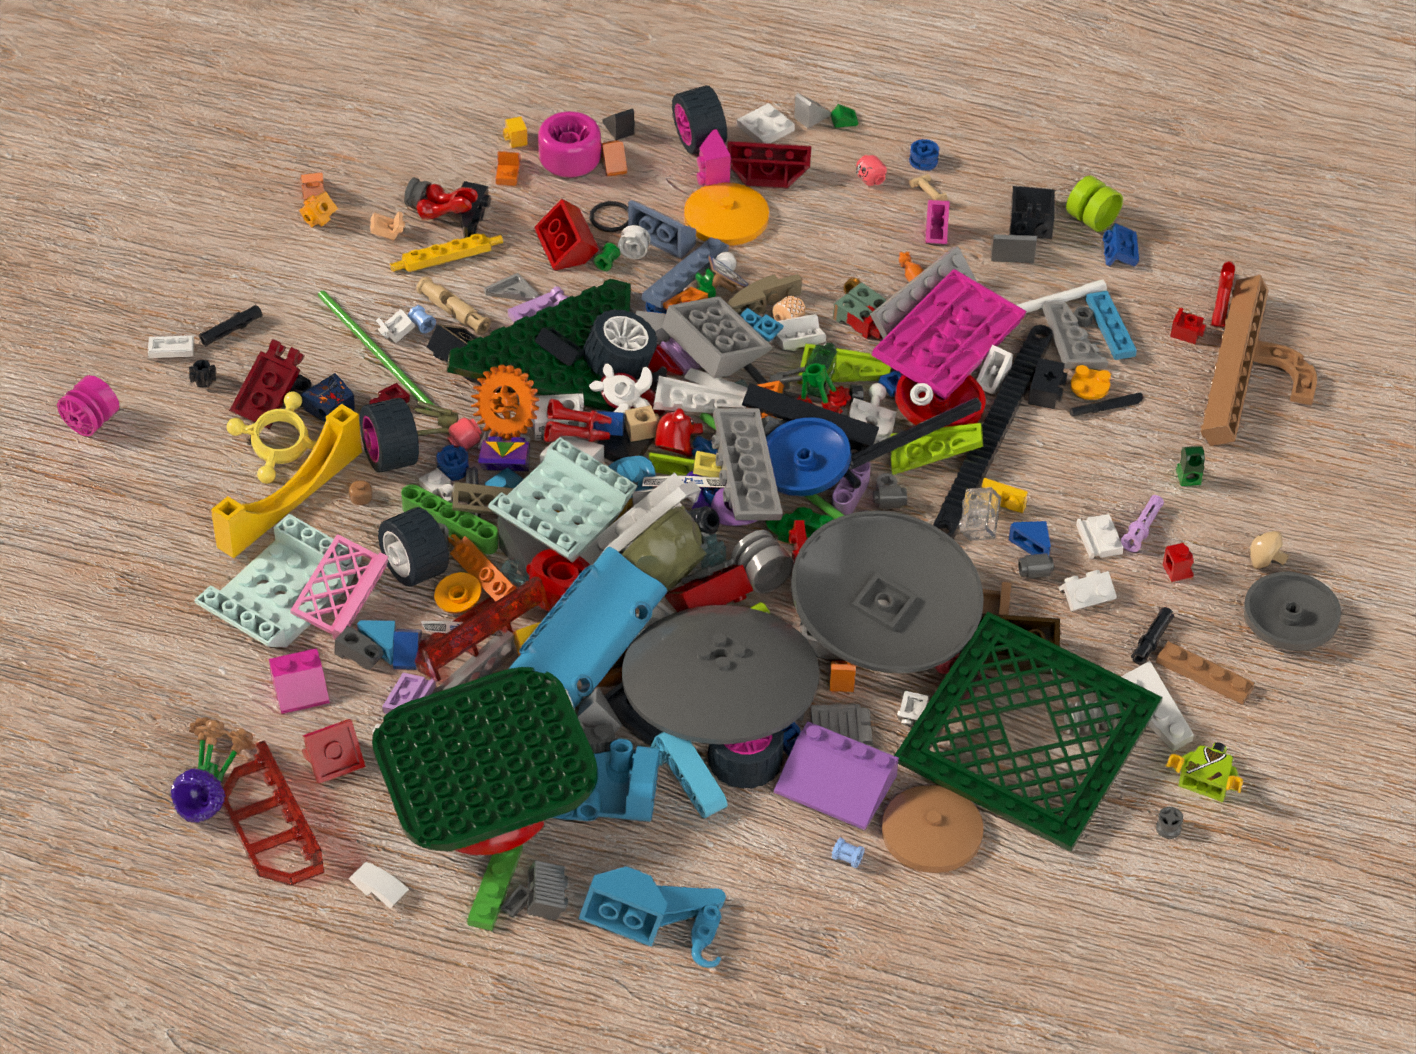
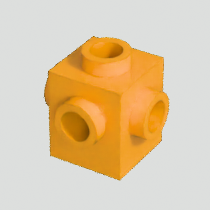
[299,191,338,227]

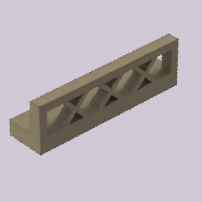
[451,482,540,515]

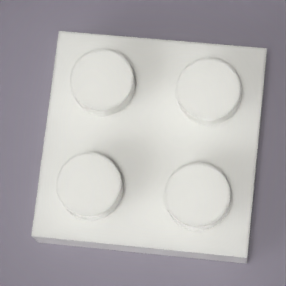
[737,103,795,144]

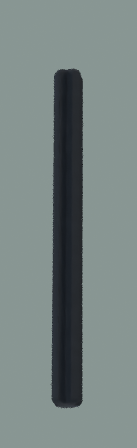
[849,398,982,470]

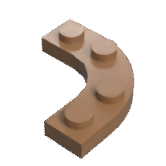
[1253,340,1317,406]

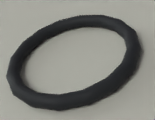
[589,201,628,232]

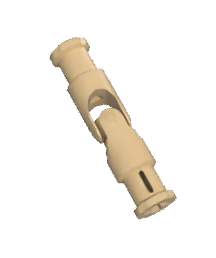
[416,276,491,335]

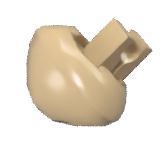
[1250,531,1289,570]

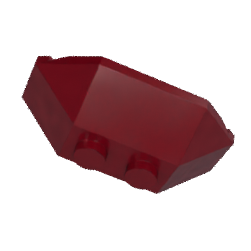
[727,141,812,189]

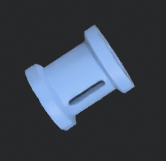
[408,305,436,334]
[832,837,865,868]

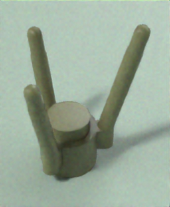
[415,401,458,435]

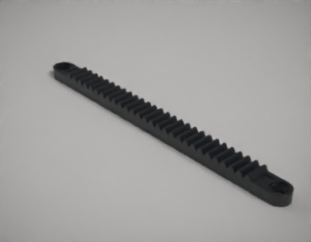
[933,325,1052,540]

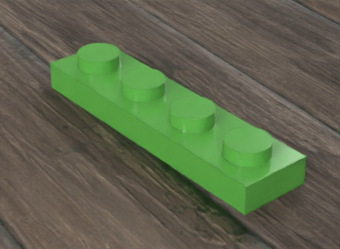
[467,844,523,931]

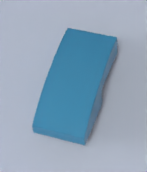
[740,308,784,342]

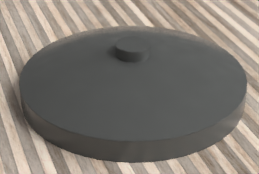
[1243,572,1341,651]

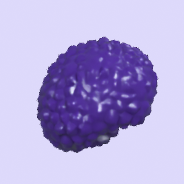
[171,768,225,823]

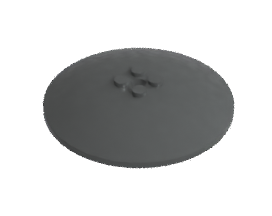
[791,511,984,673]
[622,605,819,744]

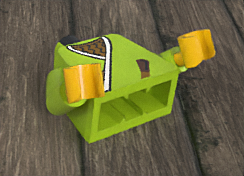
[1166,742,1243,802]

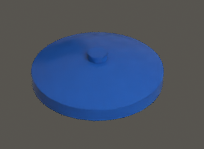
[766,417,851,496]

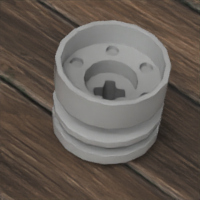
[731,530,794,594]

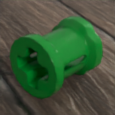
[594,243,621,271]

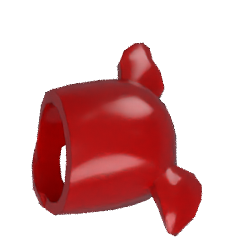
[655,408,703,457]

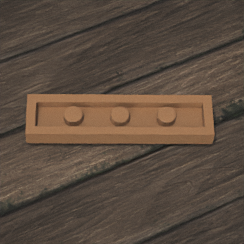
[1156,641,1255,705]

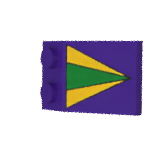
[478,437,530,472]

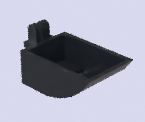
[1009,186,1055,239]

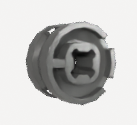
[404,177,432,209]

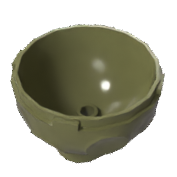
[621,505,707,592]

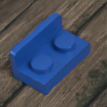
[1103,223,1139,267]

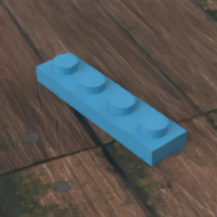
[1086,291,1137,360]

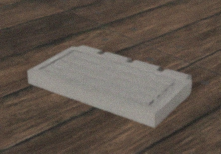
[811,704,873,747]

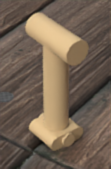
[909,174,948,201]

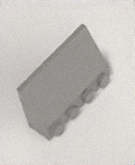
[662,296,772,379]

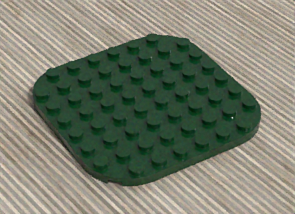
[372,667,598,852]

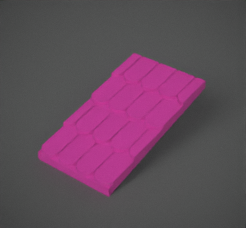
[871,269,1027,399]

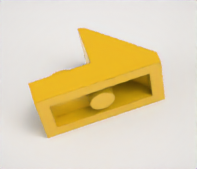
[981,478,1028,518]

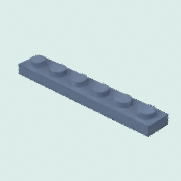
[642,238,729,308]

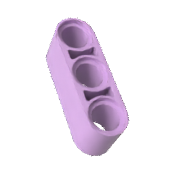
[832,462,871,515]

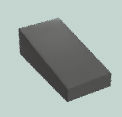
[500,884,528,918]

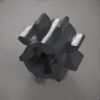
[189,360,217,388]

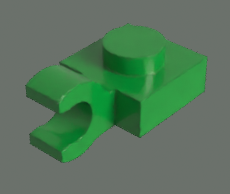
[695,268,716,298]

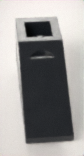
[459,181,491,238]

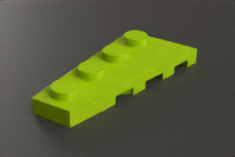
[797,344,892,384]
[891,423,983,475]

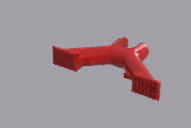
[1211,261,1235,328]

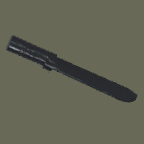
[1069,392,1143,417]

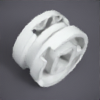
[618,225,651,259]

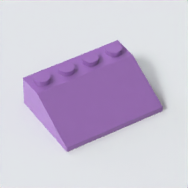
[774,721,898,830]

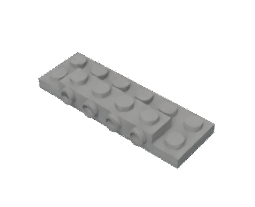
[870,246,978,339]
[712,408,783,520]

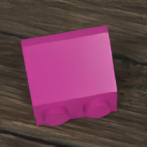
[697,129,731,187]
[269,648,330,714]

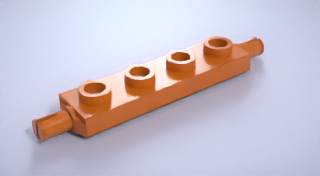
[448,534,522,610]

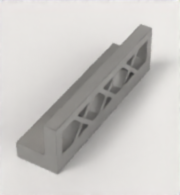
[432,631,515,694]

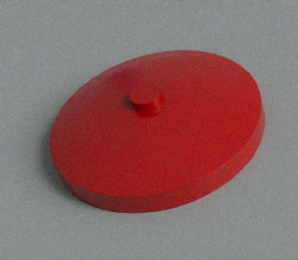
[895,375,986,427]

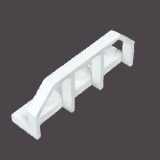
[580,473,701,565]

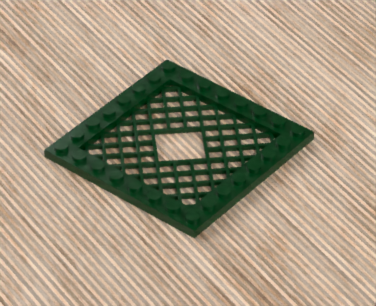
[894,612,1163,852]

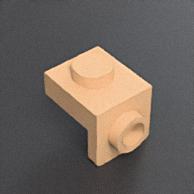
[370,211,405,240]

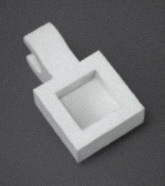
[419,468,453,502]

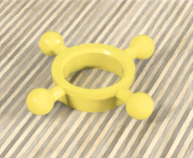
[226,392,317,484]

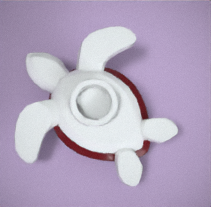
[589,364,652,419]

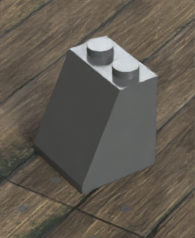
[498,498,550,581]

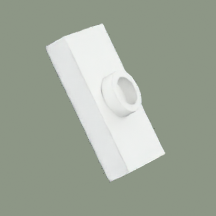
[148,335,195,358]

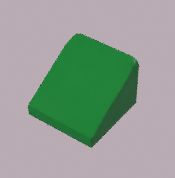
[830,104,859,128]

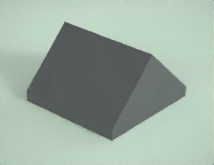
[990,234,1037,263]

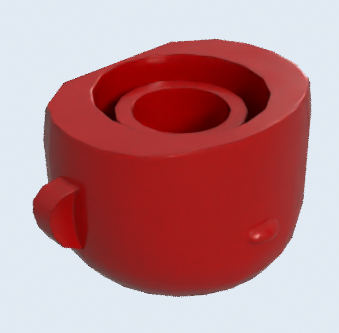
[526,549,590,612]

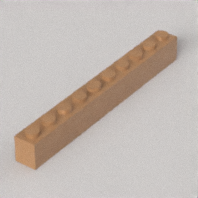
[1201,275,1269,446]

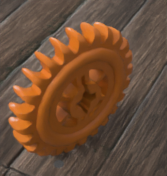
[471,365,539,440]

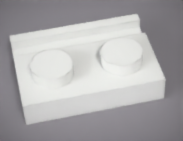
[1076,514,1124,559]

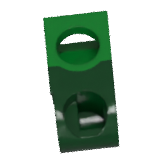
[1176,446,1205,486]

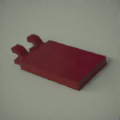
[229,339,305,430]

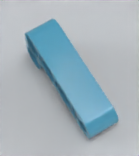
[651,732,728,818]

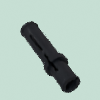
[199,304,263,347]
[1131,607,1174,665]

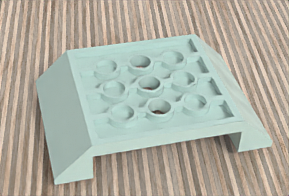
[488,437,637,563]
[194,514,362,647]

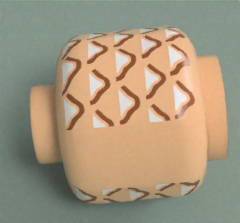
[773,296,805,321]

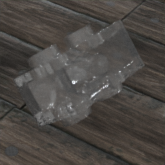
[959,487,1001,541]

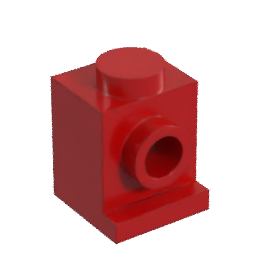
[1170,307,1206,344]
[1163,543,1194,582]

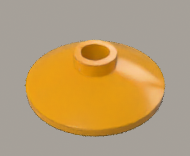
[434,572,482,614]

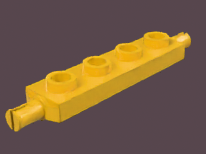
[390,233,503,272]

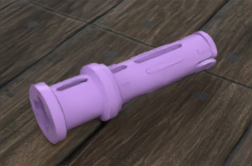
[1121,495,1164,552]

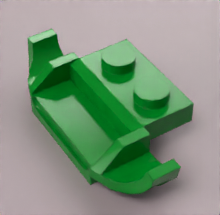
[765,507,834,546]

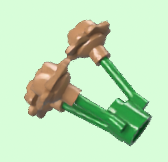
[189,717,256,783]

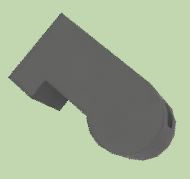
[334,626,383,670]

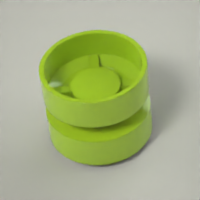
[1066,175,1123,232]

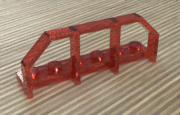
[415,576,550,682]
[222,740,324,886]

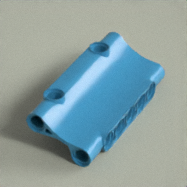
[509,547,667,709]

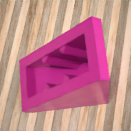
[925,200,950,244]

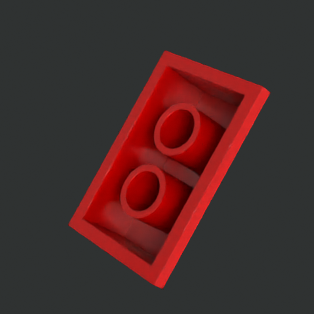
[534,199,599,270]
[665,564,753,612]

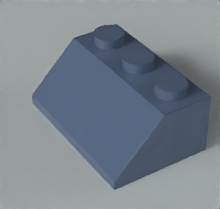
[628,200,696,259]

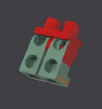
[833,282,887,340]

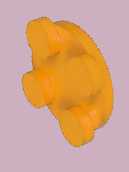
[1070,365,1111,400]

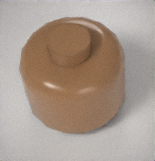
[349,480,373,505]

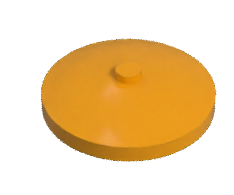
[684,182,769,246]

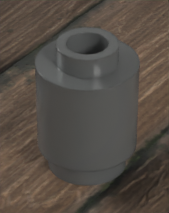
[873,485,907,509]
[1018,553,1054,579]

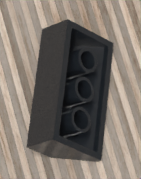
[427,324,502,392]

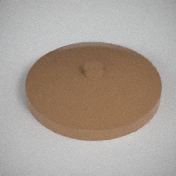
[882,785,984,873]

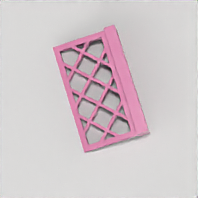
[290,534,388,639]

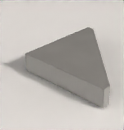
[484,273,540,301]

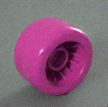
[538,111,601,177]

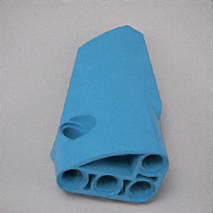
[553,739,660,822]

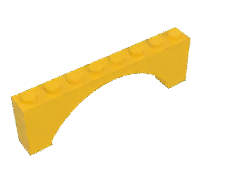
[211,404,362,559]

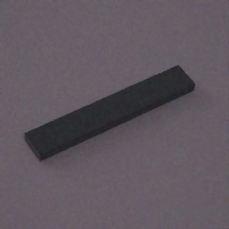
[742,383,879,448]

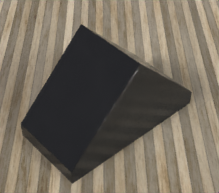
[602,108,634,140]

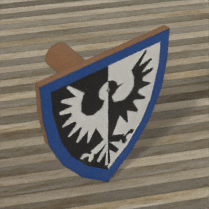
[709,255,749,292]

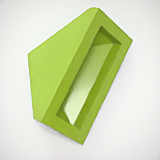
[649,452,695,476]

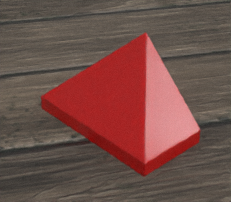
[648,344,684,376]

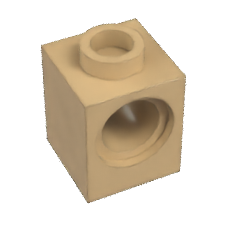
[625,405,660,442]

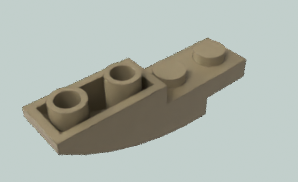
[727,274,802,315]

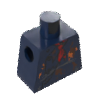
[302,373,355,422]

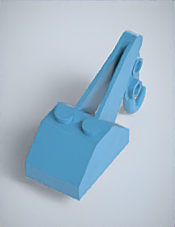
[579,866,726,968]

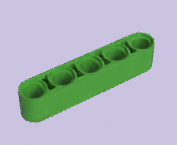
[401,485,498,555]

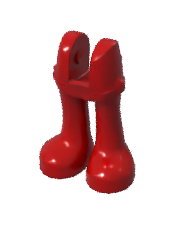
[417,184,478,220]
[544,399,612,442]

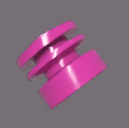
[57,375,120,437]

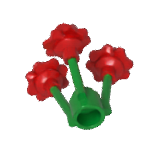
[798,363,851,414]

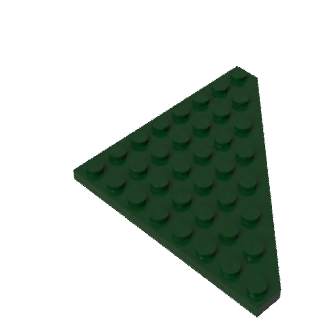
[447,279,631,412]

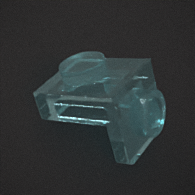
[501,558,531,594]

